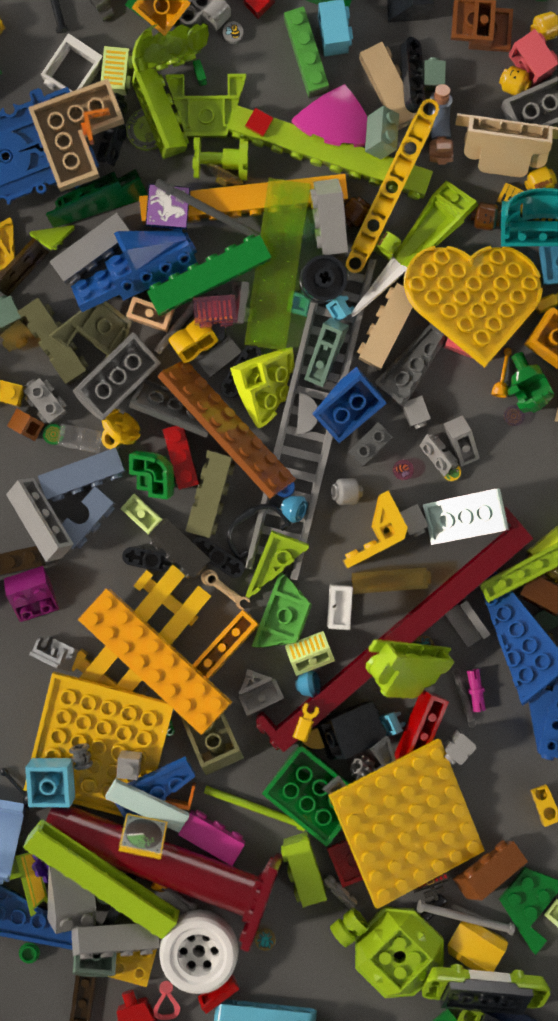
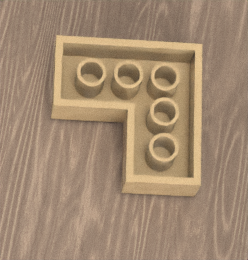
[28,79,124,192]

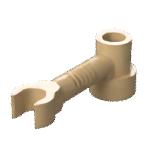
[201,569,250,610]

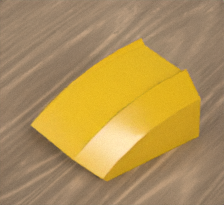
[448,921,508,972]

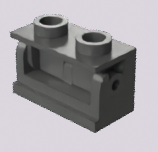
[348,422,393,467]

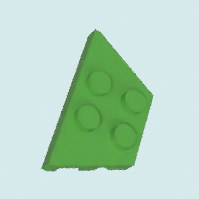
[252,572,312,648]

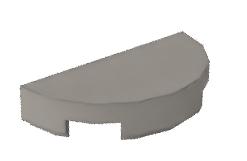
[297,393,318,435]

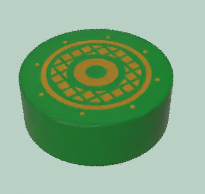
[43,424,64,445]

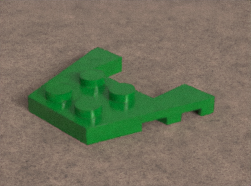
[499,867,558,955]

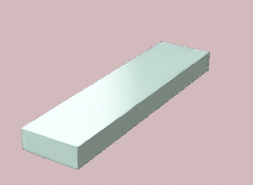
[105,778,189,833]

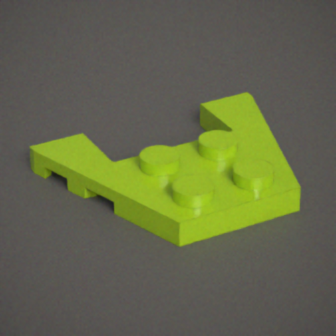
[166,74,246,138]

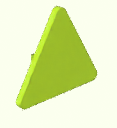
[30,225,75,250]

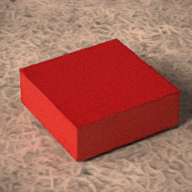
[245,108,273,137]

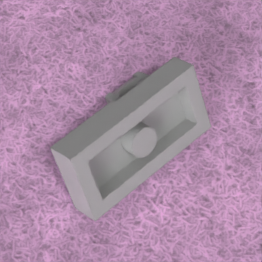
[228,281,253,324]

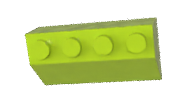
[132,68,189,159]

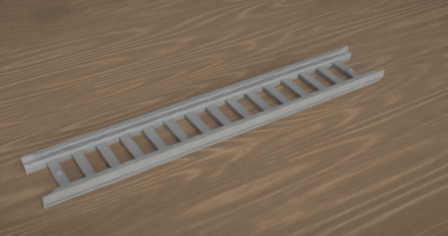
[245,254,376,580]

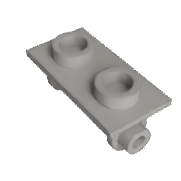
[420,434,459,477]

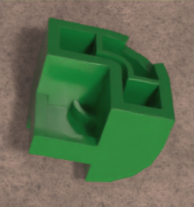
[129,450,174,500]

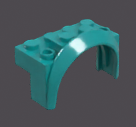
[501,188,558,247]

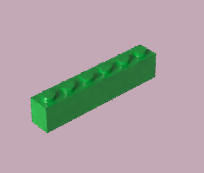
[147,234,272,317]

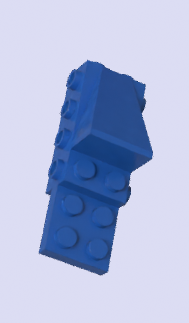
[71,227,198,312]
[528,678,558,761]

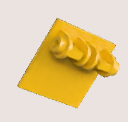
[109,949,157,987]

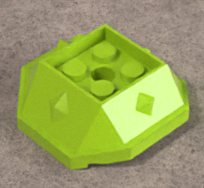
[355,906,444,998]

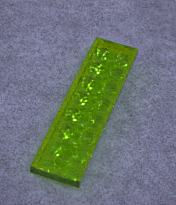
[244,178,311,351]

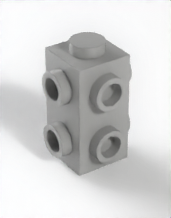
[23,378,67,424]

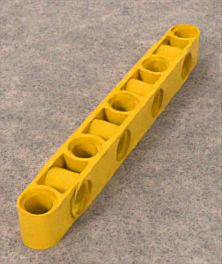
[346,99,439,273]

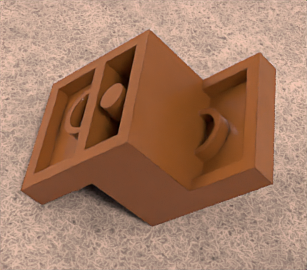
[451,0,513,52]

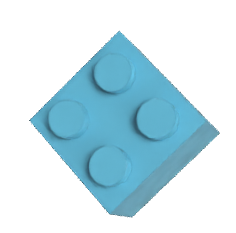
[318,0,353,57]
[25,758,75,807]

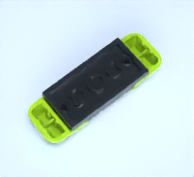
[422,964,551,1015]

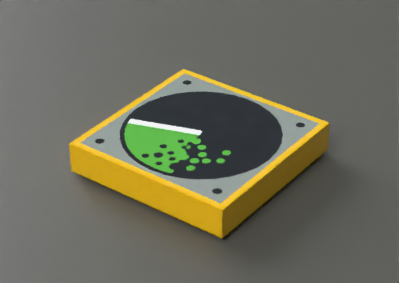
[118,813,168,859]

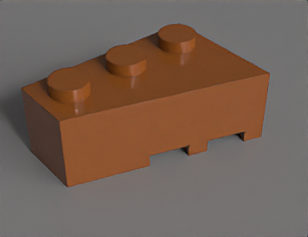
[453,840,528,900]

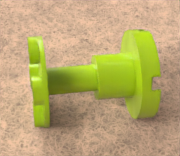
[193,137,249,181]

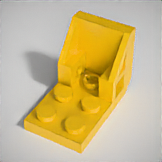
[343,491,408,568]

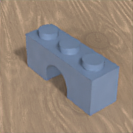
[62,486,115,550]

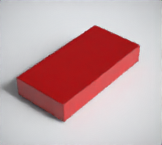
[198,974,239,1014]

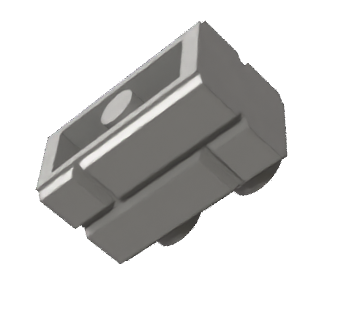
[443,729,477,765]

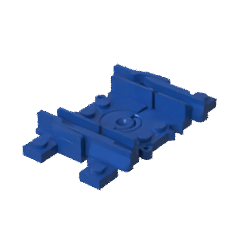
[0,87,99,206]

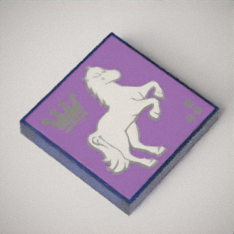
[145,184,191,230]

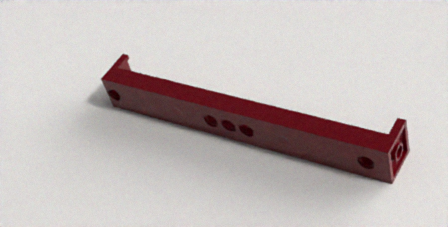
[256,507,533,752]

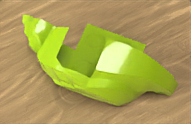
[132,23,209,72]

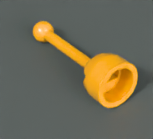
[491,348,512,398]

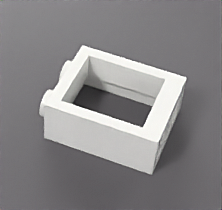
[41,33,103,92]
[327,584,353,630]

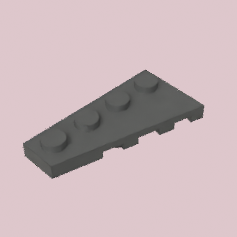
[374,324,447,408]

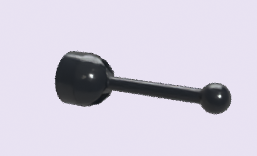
[0,768,33,811]

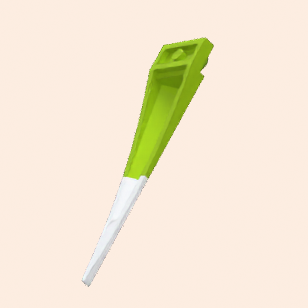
[351,180,478,317]

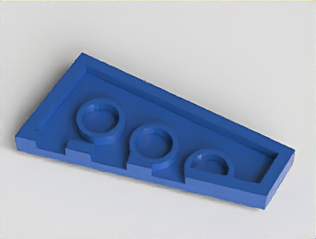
[115,756,195,819]

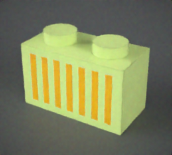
[101,46,133,95]
[285,631,335,676]

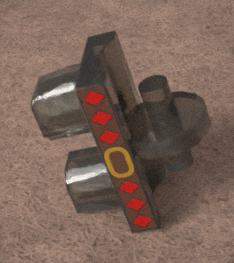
[413,873,449,901]

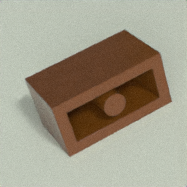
[519,574,558,617]

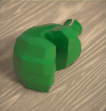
[508,352,554,413]

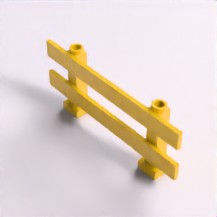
[72,565,211,692]

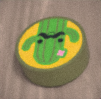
[441,465,462,482]

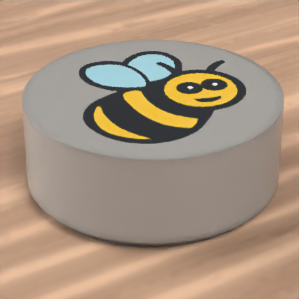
[223,21,243,44]

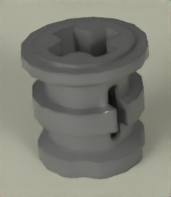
[69,743,93,770]

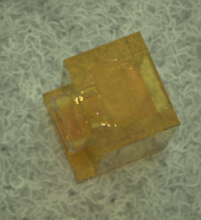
[0,320,35,352]

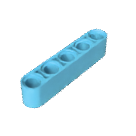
[214,999,317,1021]

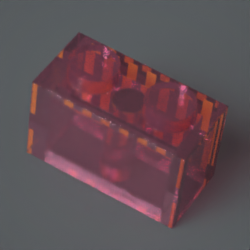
[193,294,237,329]

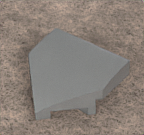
[238,669,285,717]

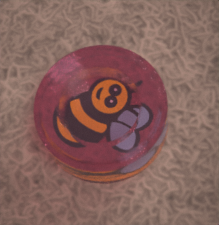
[393,460,414,480]

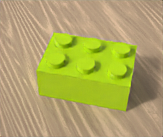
[281,832,327,907]

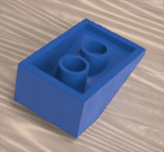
[312,366,387,443]

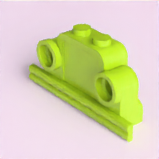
[366,640,454,699]

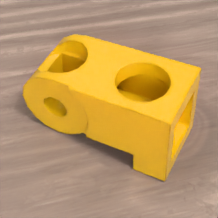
[530,784,558,827]

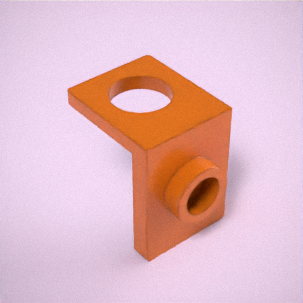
[81,108,110,145]
[165,782,196,811]

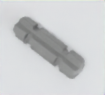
[323,875,358,909]

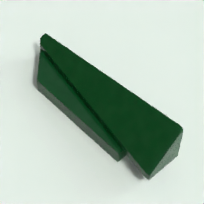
[46,169,148,228]

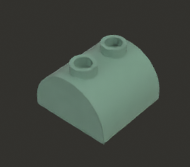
[73,953,117,977]

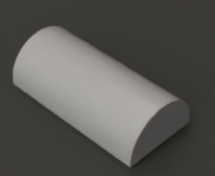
[73,332,161,420]

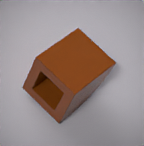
[7,409,45,441]

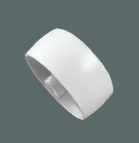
[159,909,239,994]

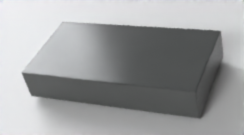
[197,336,242,378]

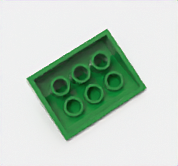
[262,742,351,847]

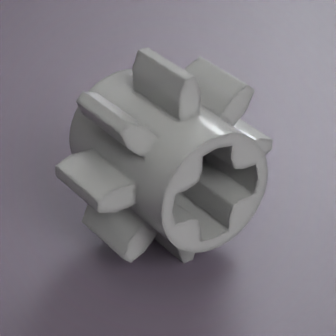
[350,755,375,780]

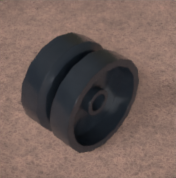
[298,255,348,304]

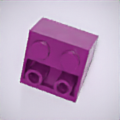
[4,566,59,622]

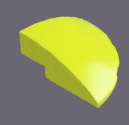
[230,347,294,429]

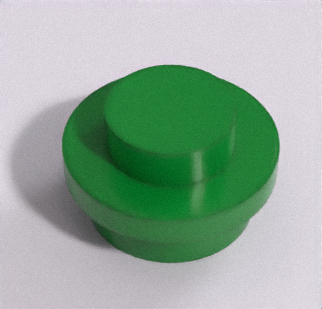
[19,942,40,964]

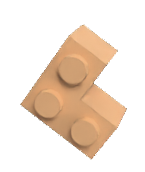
[126,297,175,333]

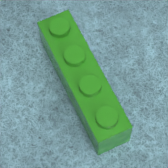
[284,6,329,98]

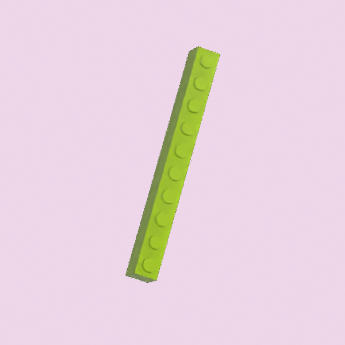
[229,105,433,200]

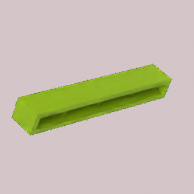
[23,819,180,939]

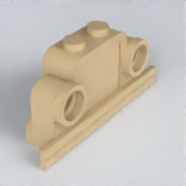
[455,113,558,177]

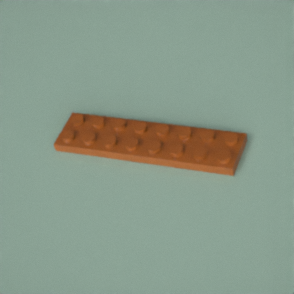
[157,361,296,499]

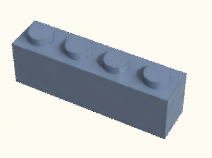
[38,447,126,502]

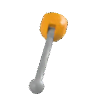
[151,882,197,910]

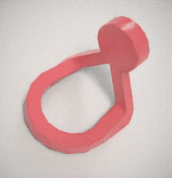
[154,981,180,1020]

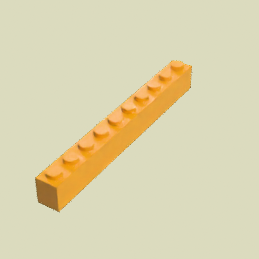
[139,174,348,227]

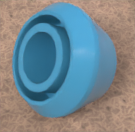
[281,496,308,523]
[295,670,321,698]

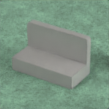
[445,600,491,647]

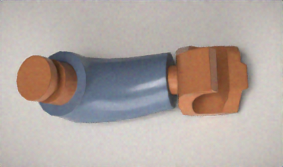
[428,84,453,165]

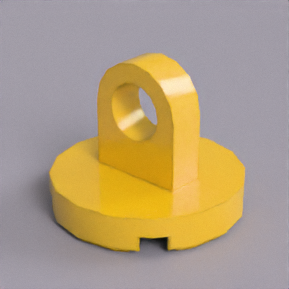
[101,409,141,449]

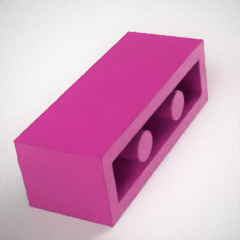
[178,810,245,866]

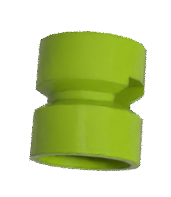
[330,907,369,947]

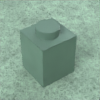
[423,57,446,91]

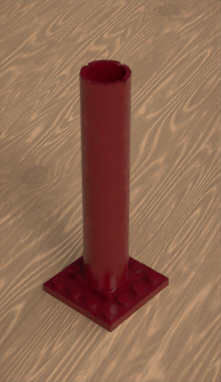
[46,806,283,952]

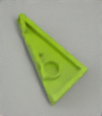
[245,530,309,598]

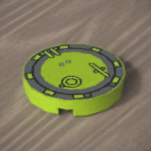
[126,109,158,151]

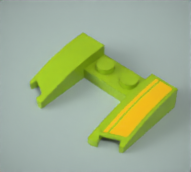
[10,852,48,916]

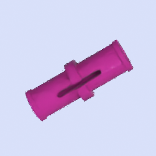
[466,669,486,712]

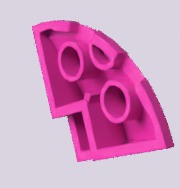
[292,84,367,147]

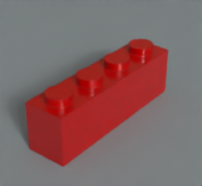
[394,690,449,760]

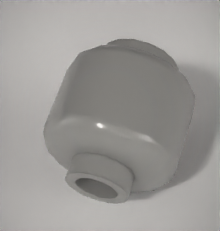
[331,478,363,505]

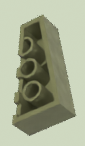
[17,298,89,386]
[186,450,235,538]

